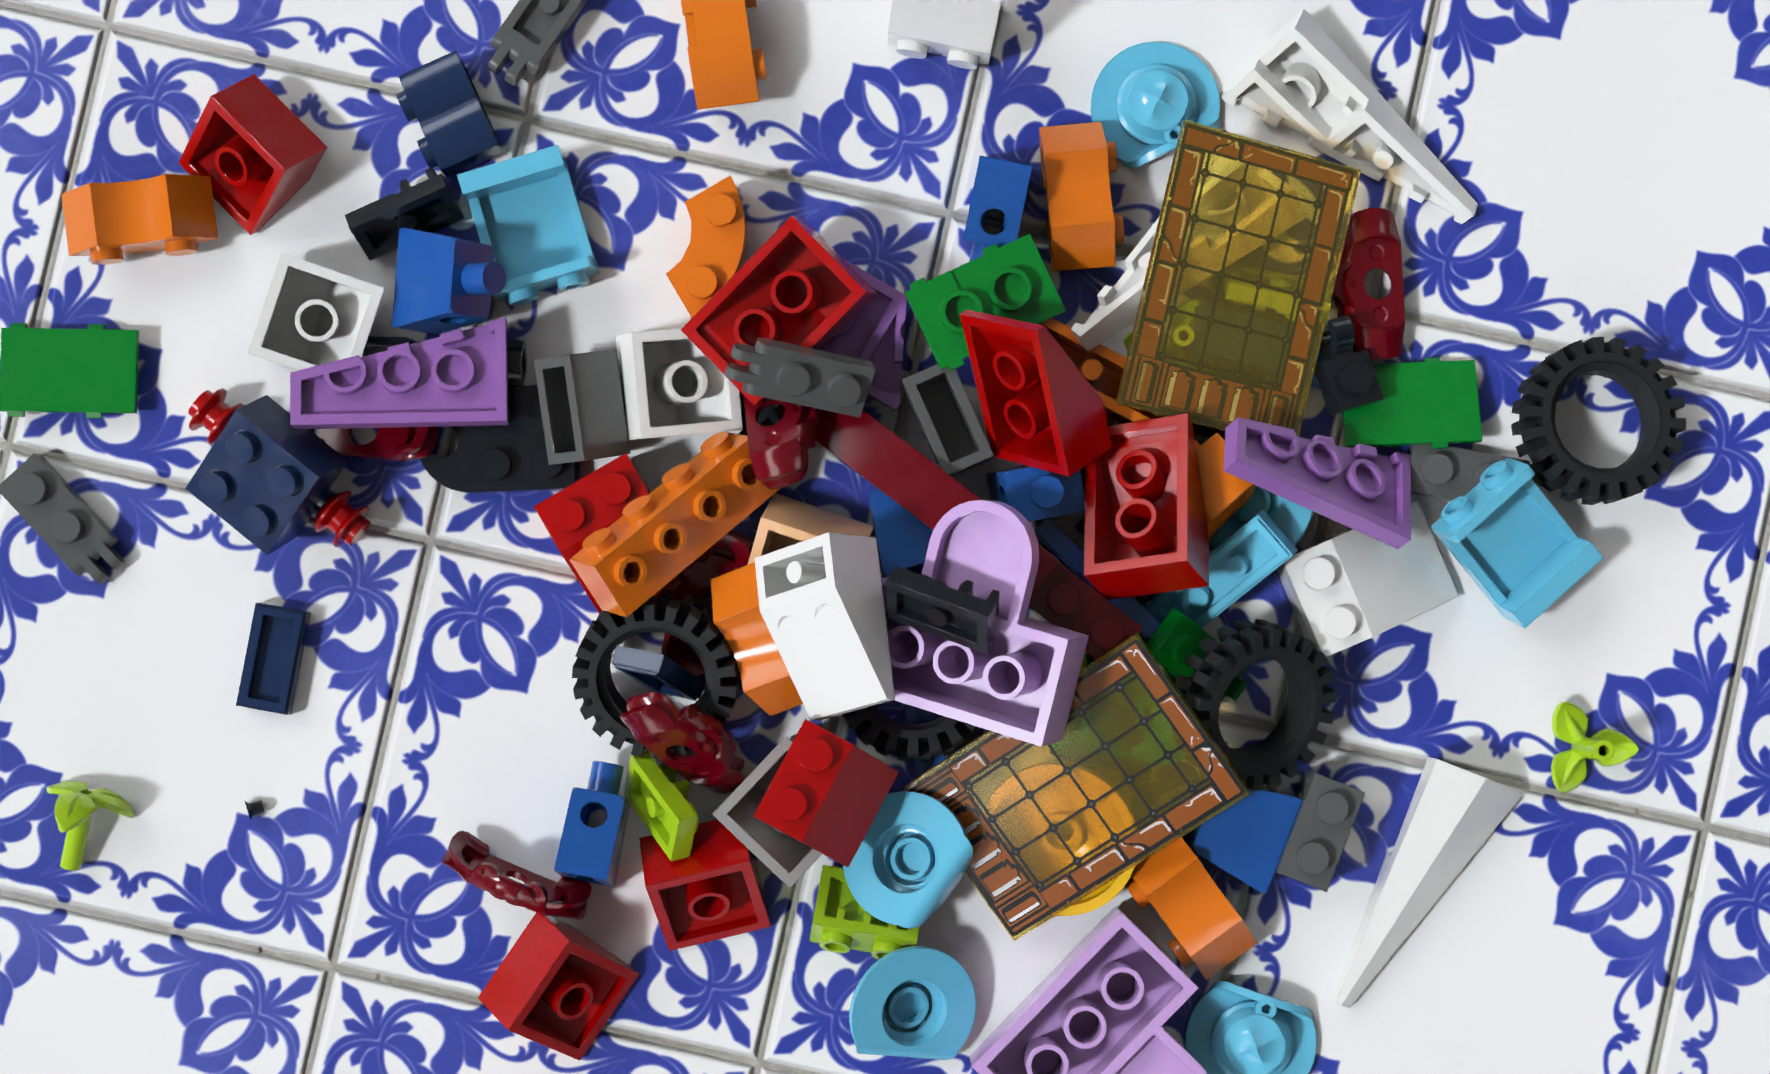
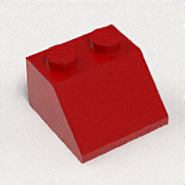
[178,74,328,235]
[753,719,899,868]
[639,819,771,951]
[478,912,639,1061]

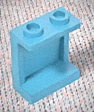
[457,145,600,306]
[1430,457,1603,628]

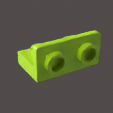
[809,865,920,960]

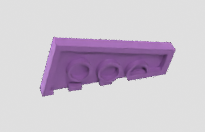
[290,317,509,429]
[1224,417,1411,549]

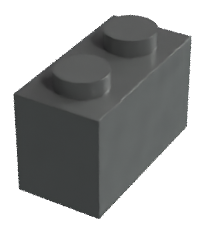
[534,349,630,465]
[902,364,994,477]
[1275,770,1365,892]

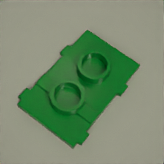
[904,234,1066,371]
[0,323,139,418]
[1342,357,1482,449]

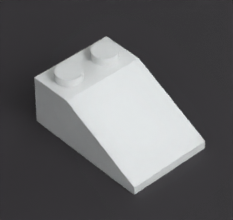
[888,0,1002,69]
[1276,500,1459,657]

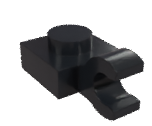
[1313,315,1384,416]

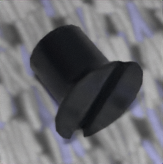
[245,800,265,820]

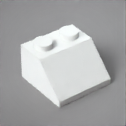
[248,252,385,370]
[615,329,743,440]

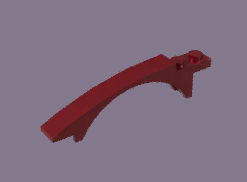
[775,404,1143,664]

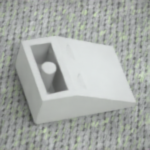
[754,532,895,721]

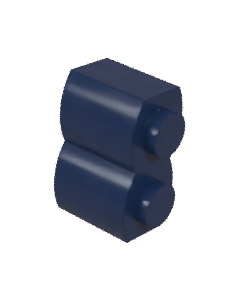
[396,51,504,178]

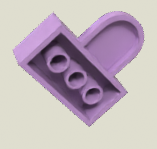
[881,500,1089,747]
[969,906,1207,1074]

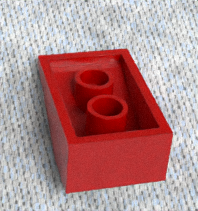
[681,215,877,406]
[960,310,1112,477]
[1084,413,1209,600]
[534,453,710,643]

